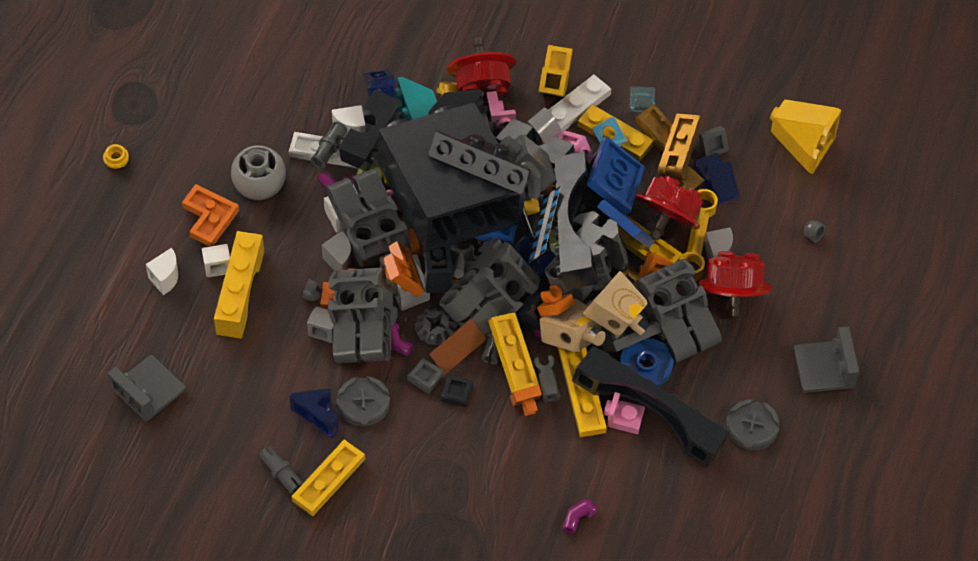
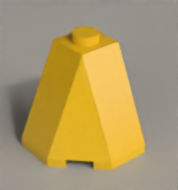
[770,100,842,174]

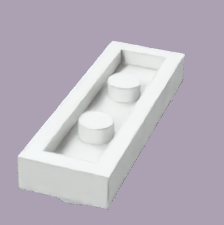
[549,75,611,131]

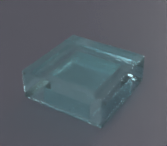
[629,86,655,112]

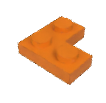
[182,184,239,247]
[383,241,425,297]

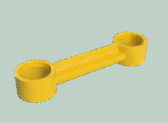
[679,189,718,281]

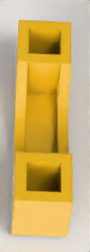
[214,231,264,339]

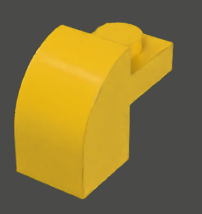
[539,45,573,97]

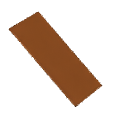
[429,319,487,375]

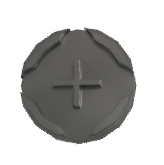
[337,376,390,427]
[726,399,779,450]

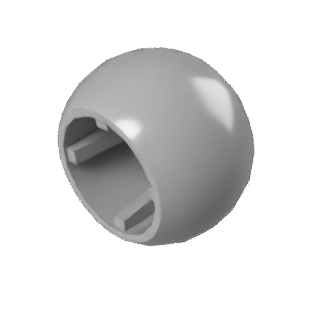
[231,145,286,200]

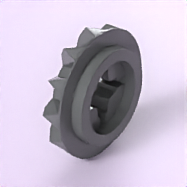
[415,306,457,345]

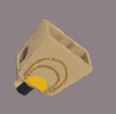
[583,271,651,336]
[540,298,605,352]

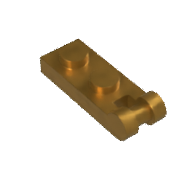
[658,114,702,179]

